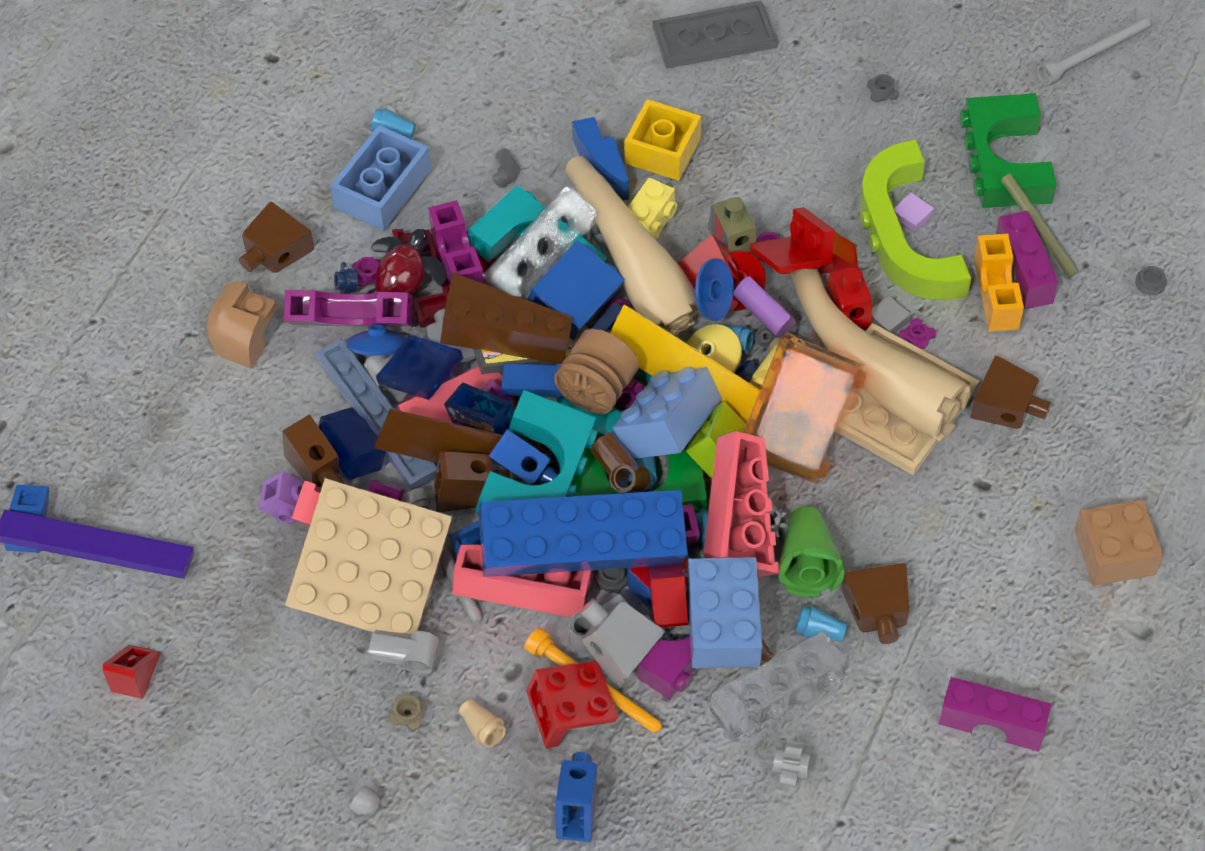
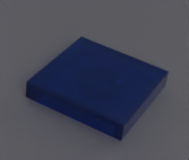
[375,334,464,400]

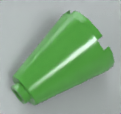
[778,506,845,597]

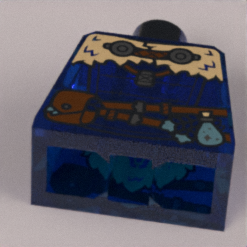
[444,382,513,435]

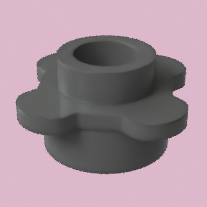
[867,74,899,102]

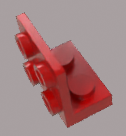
[749,207,835,274]
[526,661,618,749]

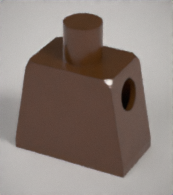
[239,201,314,273]
[970,355,1052,429]
[282,414,344,487]
[434,452,510,512]
[841,563,909,644]

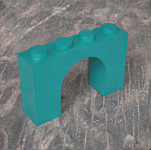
[468,185,608,264]
[475,390,598,513]

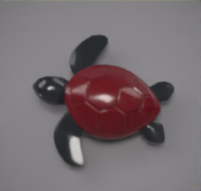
[366,229,447,295]

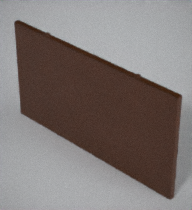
[374,408,503,463]

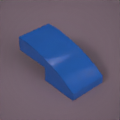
[4,485,49,553]

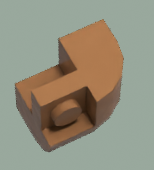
[206,281,277,369]

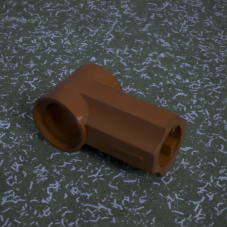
[590,432,650,493]

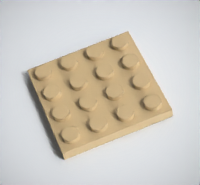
[806,323,980,476]
[285,478,452,635]

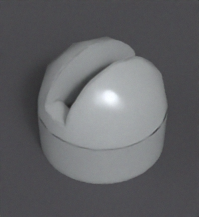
[349,786,379,817]

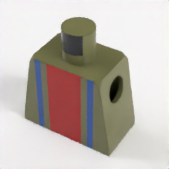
[707,197,757,258]

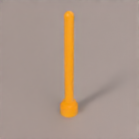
[524,627,662,733]

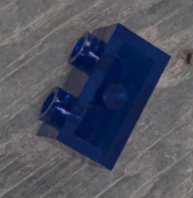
[318,407,386,480]

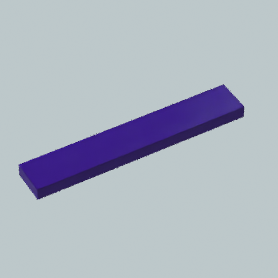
[0,510,194,579]

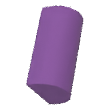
[733,276,796,337]

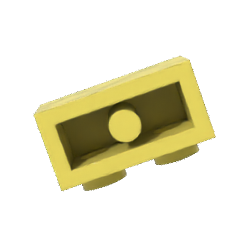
[628,178,677,239]

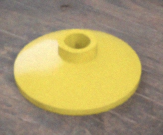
[687,324,742,373]

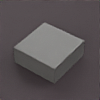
[871,296,911,334]

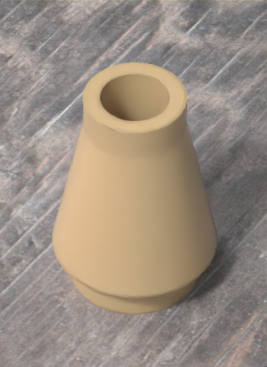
[459,699,506,748]

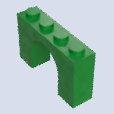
[959,93,1057,208]
[572,441,707,513]

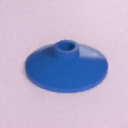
[695,258,734,321]
[346,324,409,356]

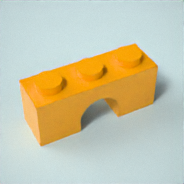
[974,234,1024,332]

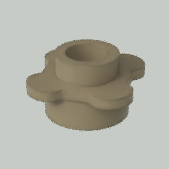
[389,695,427,731]

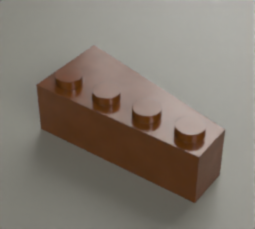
[440,272,572,364]

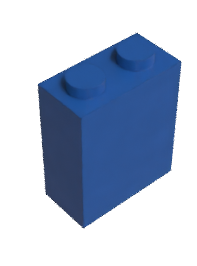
[527,240,625,341]

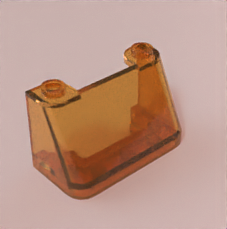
[743,334,867,484]

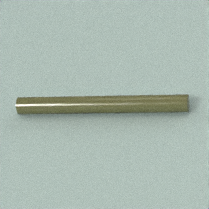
[1001,173,1079,278]

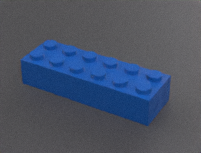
[478,490,687,577]

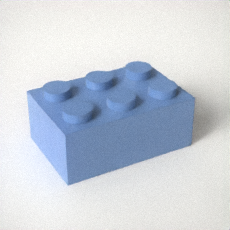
[330,125,431,231]
[613,367,722,459]
[687,557,762,668]

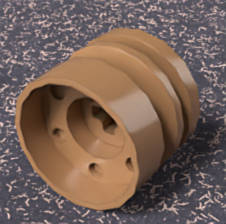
[554,329,639,415]

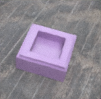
[894,193,934,232]

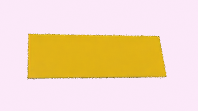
[610,304,776,436]

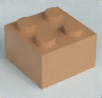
[1074,500,1163,586]

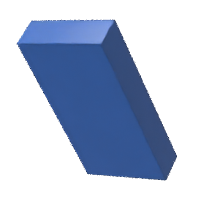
[502,364,564,397]

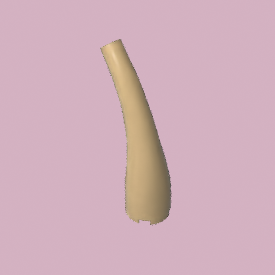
[565,156,702,336]
[792,268,970,441]

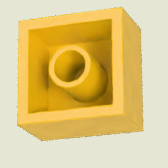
[624,99,702,181]

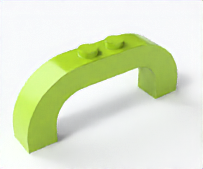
[860,139,971,300]

